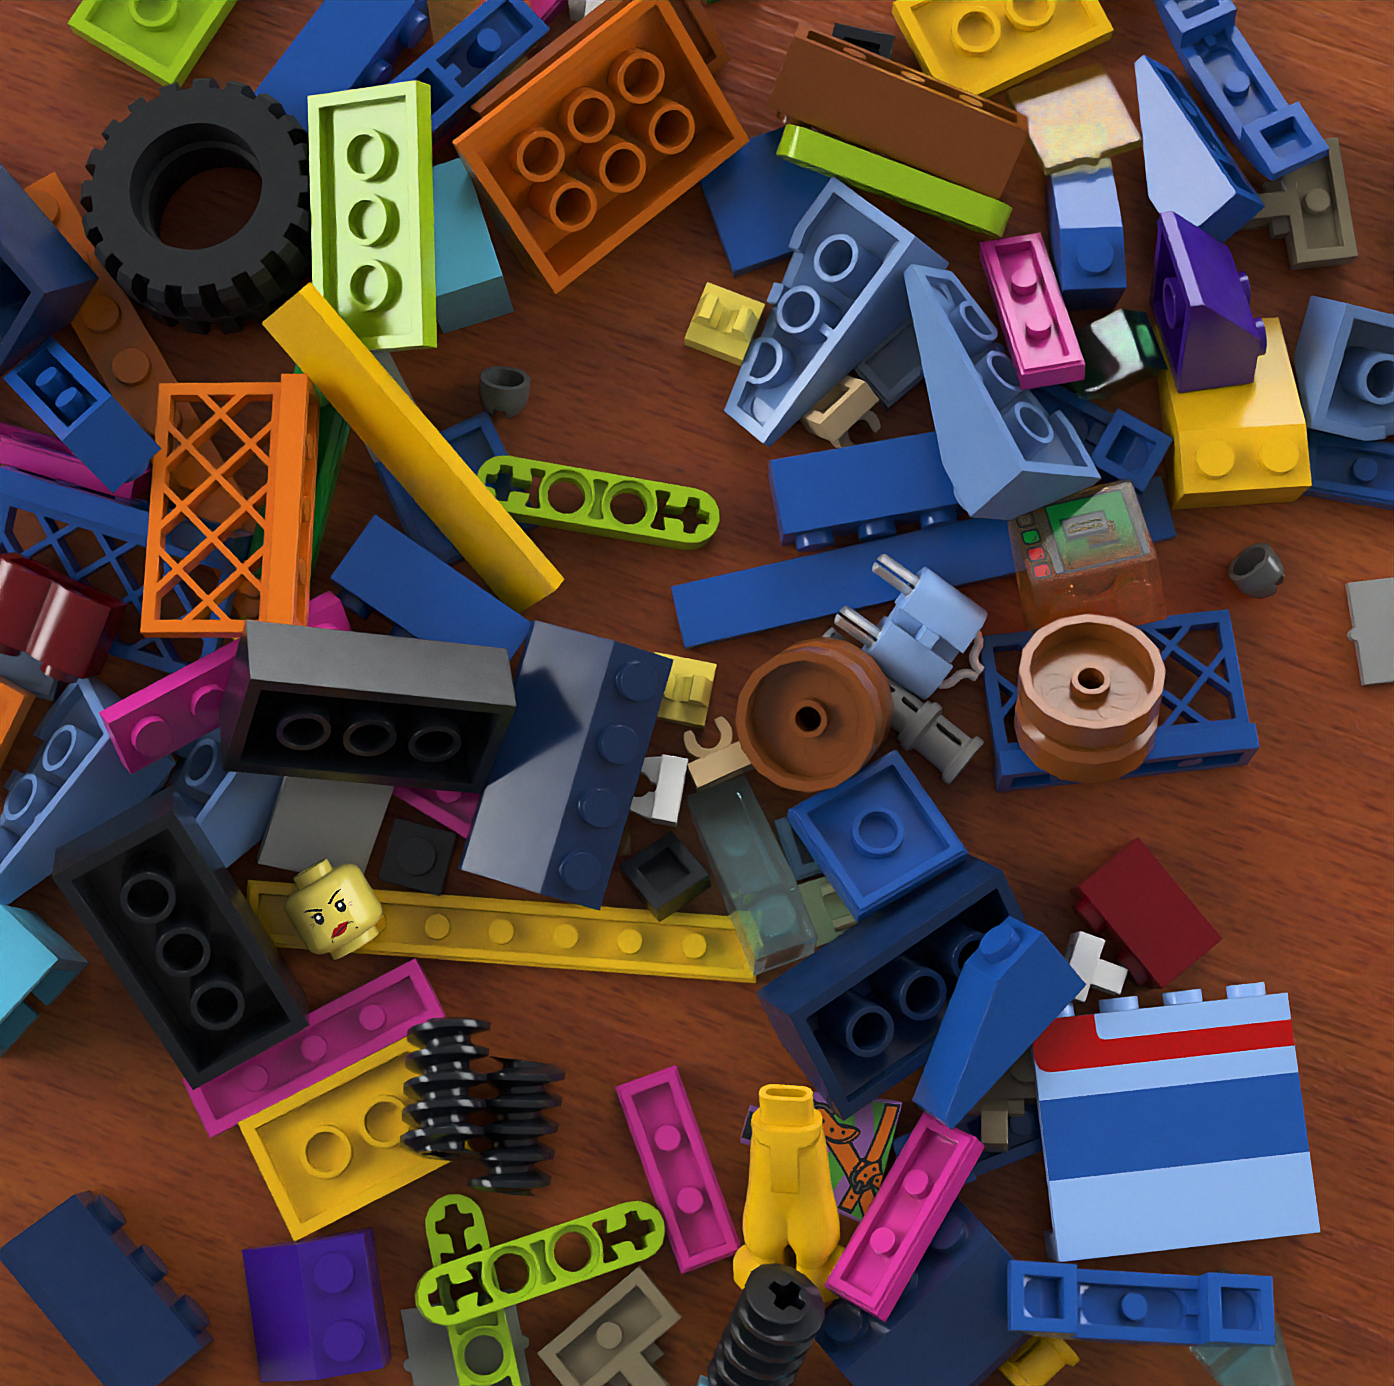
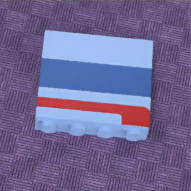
[1030,982,1321,1262]

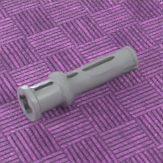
[822,627,985,786]

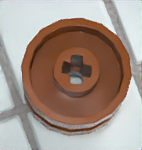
[1014,614,1166,784]
[735,637,894,793]

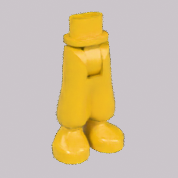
[733,1084,845,1303]

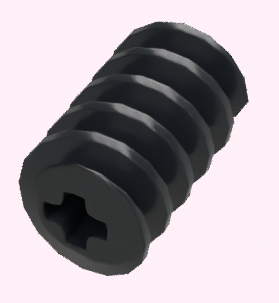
[400,1017,491,1161]
[467,1056,566,1196]
[707,1263,825,1386]

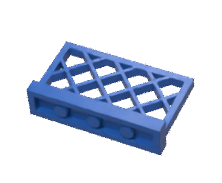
[0,465,254,674]
[979,609,1260,793]

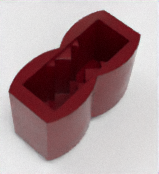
[0,552,128,683]

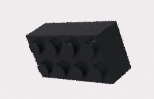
[219,620,517,794]
[52,785,310,1090]

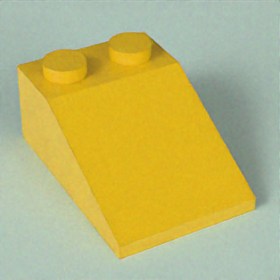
[1153,317,1312,510]

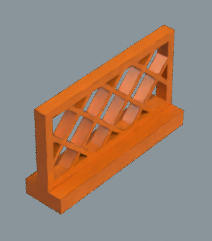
[140,374,321,638]

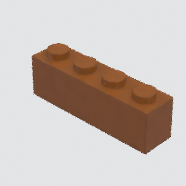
[766,23,1029,201]

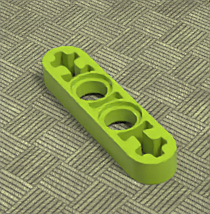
[776,124,1013,239]
[477,456,720,550]
[425,1194,522,1386]
[415,1201,665,1326]

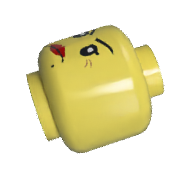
[284,858,383,960]

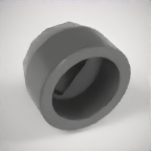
[479,366,530,419]
[1228,543,1285,599]

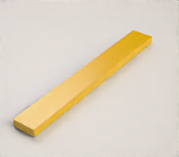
[246,880,760,983]

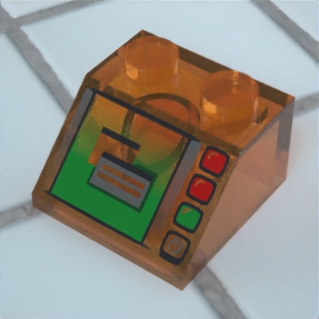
[1007,479,1167,635]

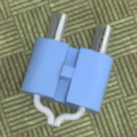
[834,554,988,701]

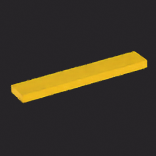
[262,282,565,614]

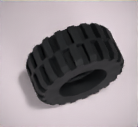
[80,78,312,335]

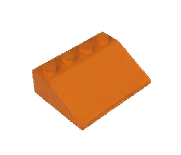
[452,0,750,294]

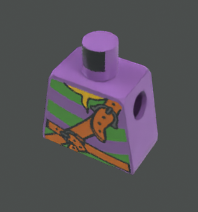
[740,1091,902,1223]

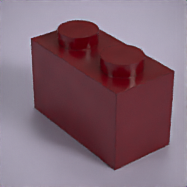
[1069,837,1222,990]

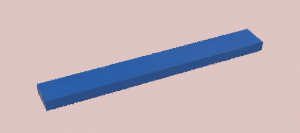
[671,476,1177,651]

